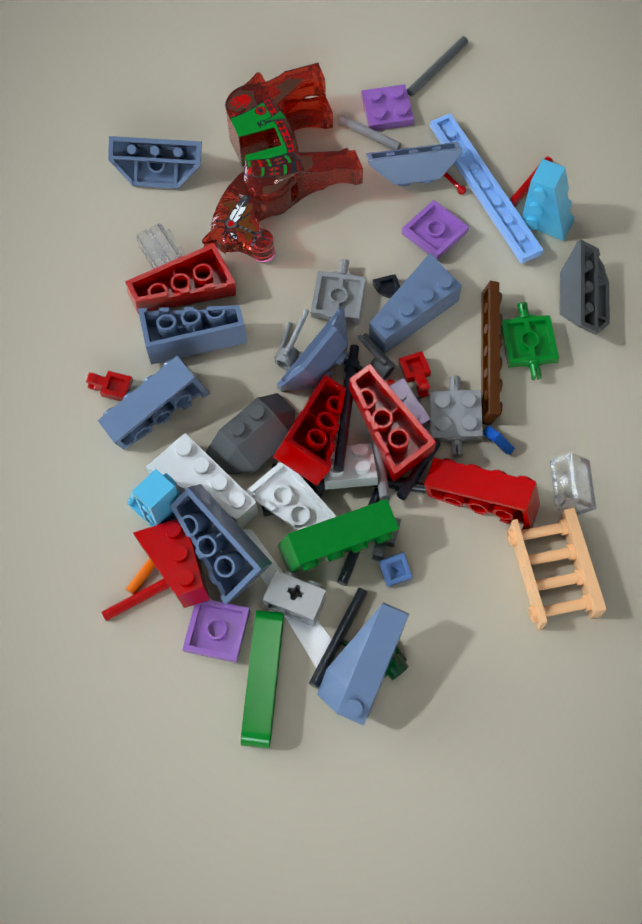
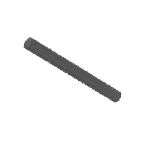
[407,36,468,96]

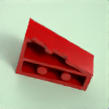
[133,519,210,608]

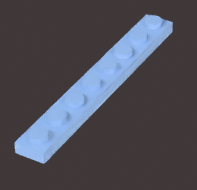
[430,113,543,264]

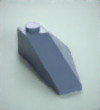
[317,603,409,725]

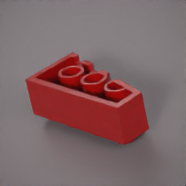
[125,243,236,314]
[349,364,436,482]
[424,458,540,530]

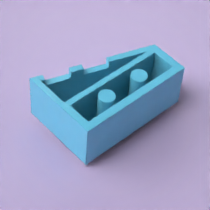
[522,159,574,241]
[127,469,180,527]

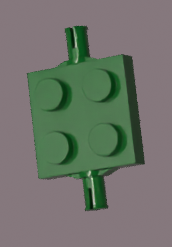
[500,302,559,381]

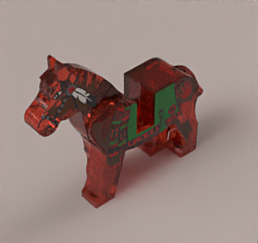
[202,63,363,261]

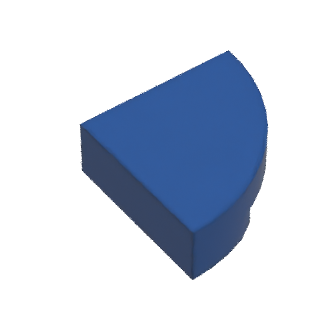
[483,425,515,455]

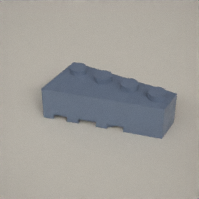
[369,253,462,354]
[138,305,248,365]
[98,356,210,450]
[170,484,272,605]

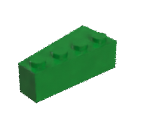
[278,499,399,573]

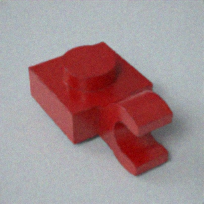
[399,351,431,398]
[85,371,133,401]

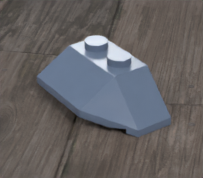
[108,136,202,189]
[366,141,462,186]
[277,307,349,392]

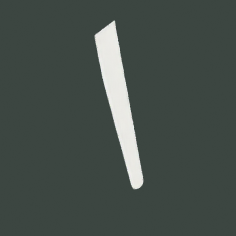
[243,529,340,668]

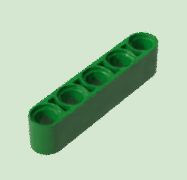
[241,610,284,749]

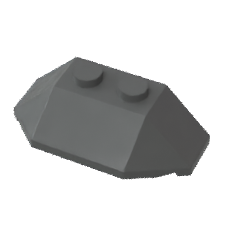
[560,240,610,335]
[205,393,295,474]

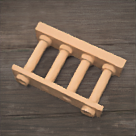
[506,508,607,630]

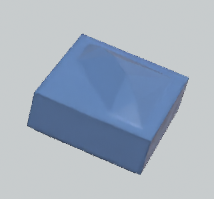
[378,552,413,587]

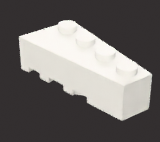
[146,433,258,529]

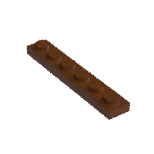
[481,280,503,425]

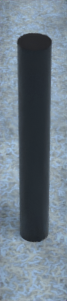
[397,439,441,500]

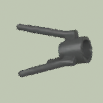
[343,333,396,380]

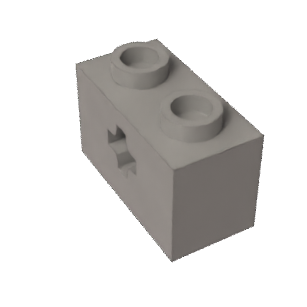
[262,570,327,627]

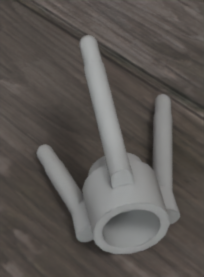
[275,309,309,371]

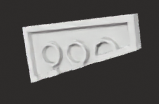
[246,462,337,530]

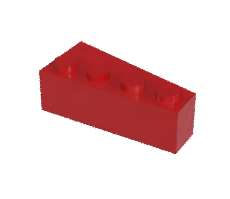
[273,375,346,486]

